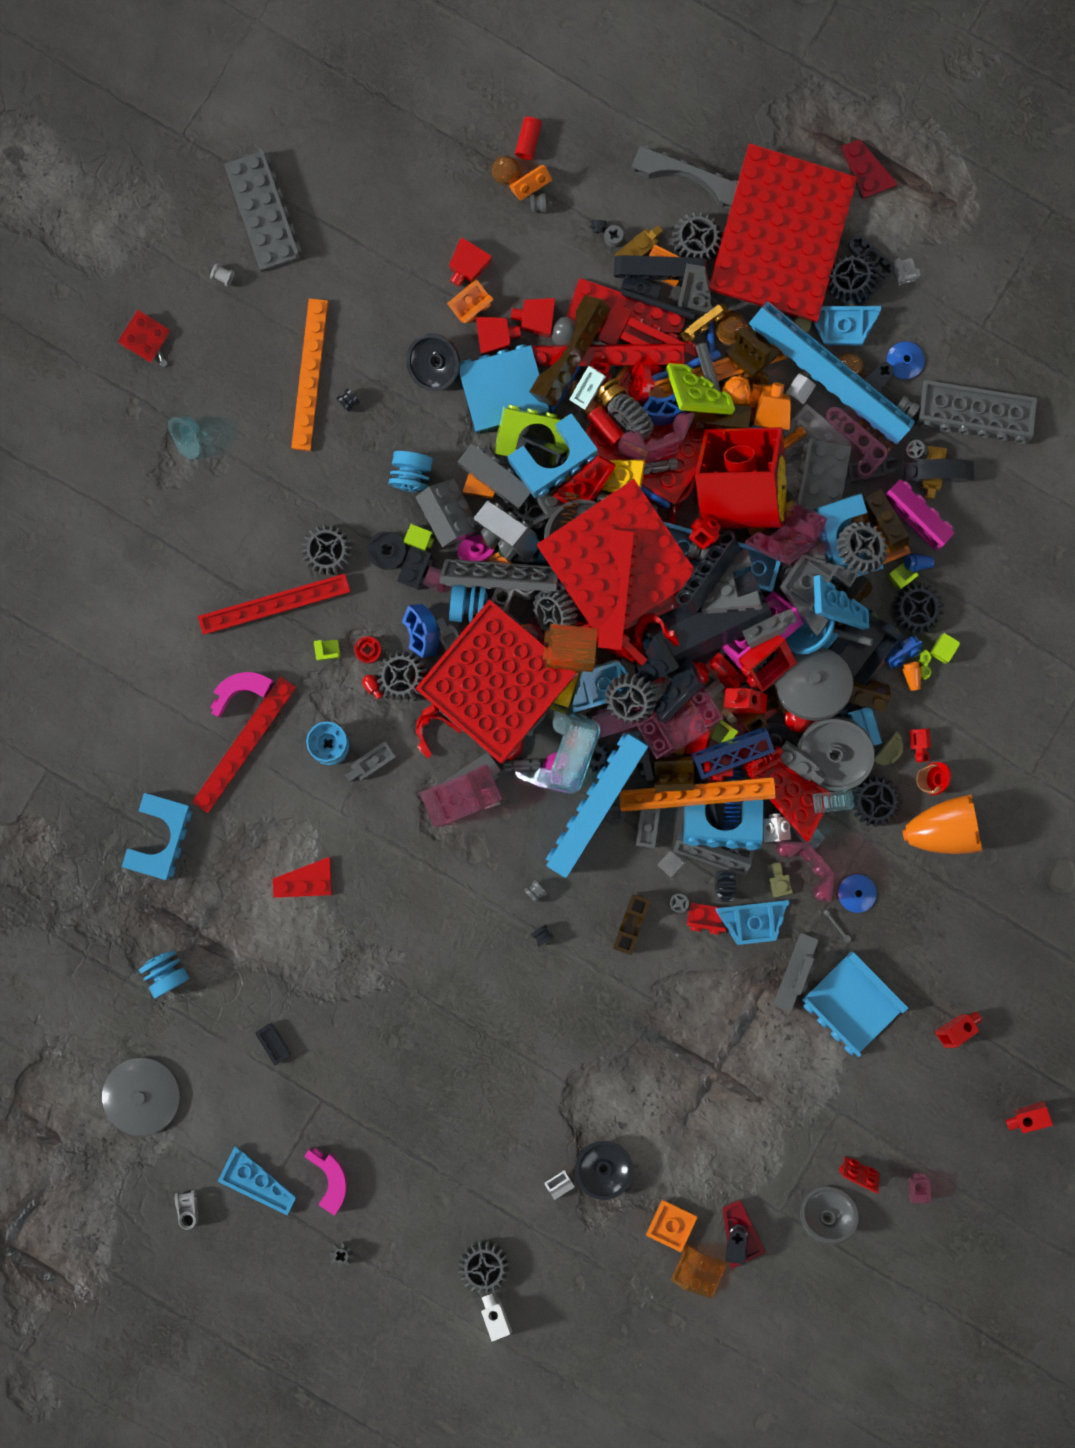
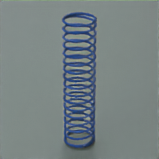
[721,765,744,831]

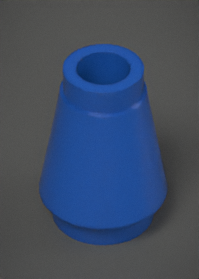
[904,553,934,572]

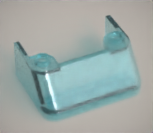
[516,703,600,794]

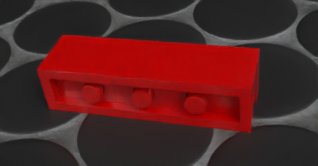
[620,316,697,363]

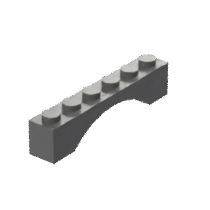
[631,146,738,211]

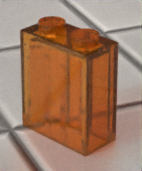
[543,624,597,672]

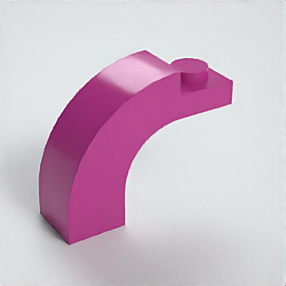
[211,672,274,718]
[304,1148,347,1216]

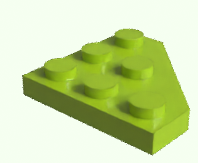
[666,363,735,414]

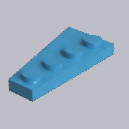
[814,575,869,630]
[218,1145,296,1215]

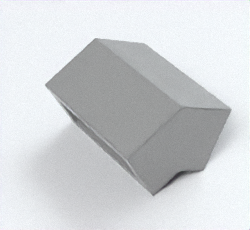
[786,373,816,405]
[697,674,725,703]
[544,1170,575,1200]

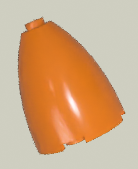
[902,794,982,854]

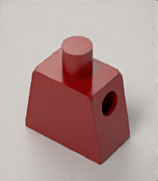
[449,237,492,287]
[511,298,555,338]
[476,317,521,356]
[724,688,767,714]
[934,1011,983,1048]
[1006,1101,1053,1133]

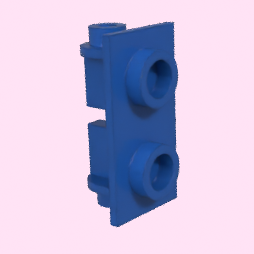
[886,636,923,670]

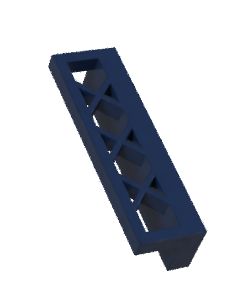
[692,727,775,779]

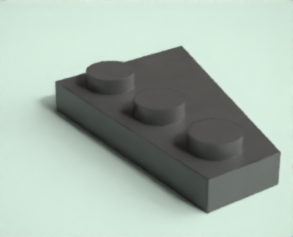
[678,263,713,317]

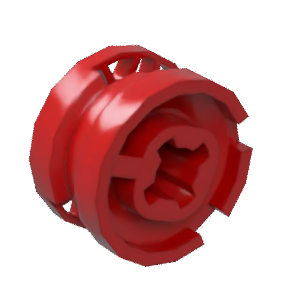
[354,636,381,664]

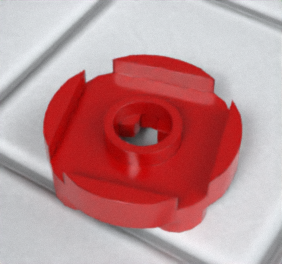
[629,364,655,404]

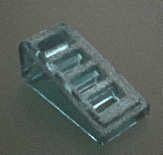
[813,790,854,813]

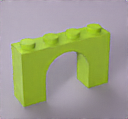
[494,404,576,466]

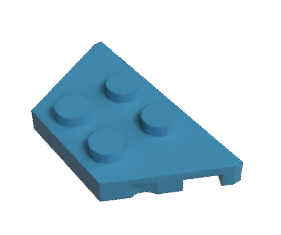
[813,306,881,345]
[571,659,640,713]
[716,900,789,945]

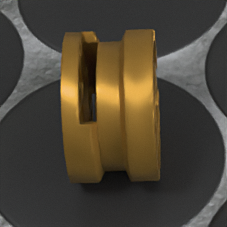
[596,378,627,408]

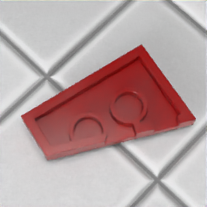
[552,455,616,503]
[603,637,648,665]
[273,857,332,898]

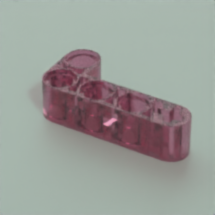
[825,407,888,478]

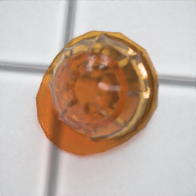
[715,310,748,347]

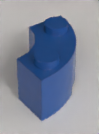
[643,393,688,426]
[402,604,440,658]

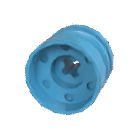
[388,451,433,492]
[449,585,488,623]
[306,721,350,766]
[138,950,190,999]

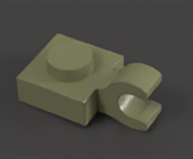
[706,692,737,726]
[769,862,793,897]

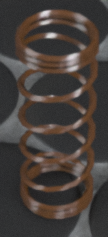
[853,419,894,457]
[560,492,581,525]

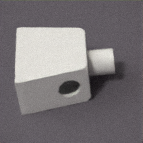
[481,1293,513,1341]

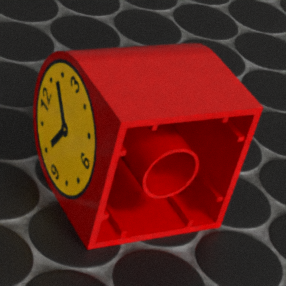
[695,427,787,529]

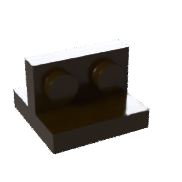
[725,327,780,379]
[654,756,696,792]

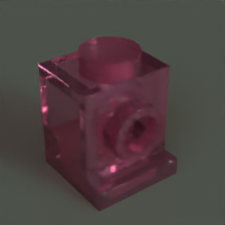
[423,566,445,593]
[908,1173,931,1203]

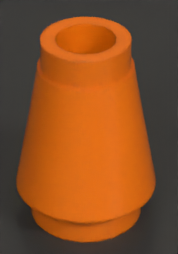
[902,662,921,691]

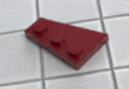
[841,139,898,200]
[723,1199,766,1269]

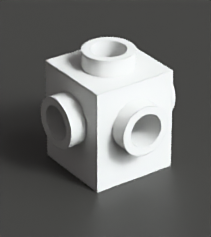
[763,814,791,842]

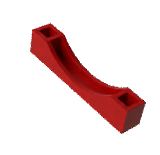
[598,529,638,650]

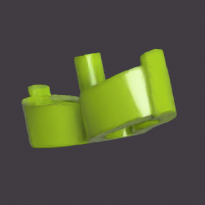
[919,650,931,680]

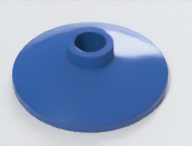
[886,342,925,379]
[838,874,877,913]

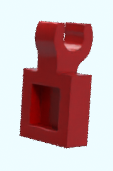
[910,729,931,762]

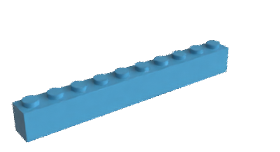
[749,301,915,445]

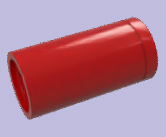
[514,116,542,160]
[587,406,626,447]

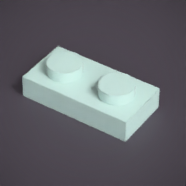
[569,366,606,410]

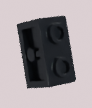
[397,546,434,590]

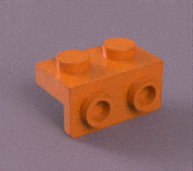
[509,165,552,201]
[447,279,494,323]

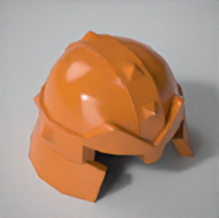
[721,374,760,410]

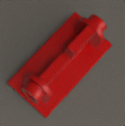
[705,653,745,688]

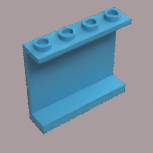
[459,344,549,435]
[802,952,908,1057]

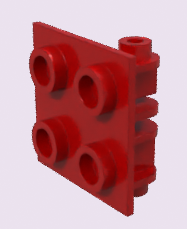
[118,309,170,363]
[737,739,783,778]
[838,1156,880,1194]

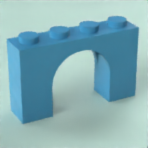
[507,413,598,498]
[813,494,883,582]
[122,793,193,880]
[683,800,763,850]

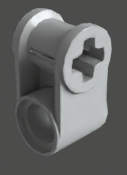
[175,1190,199,1230]

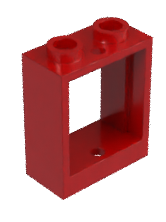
[738,635,797,692]

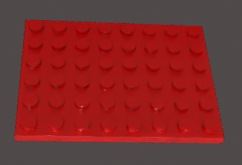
[709,143,857,323]

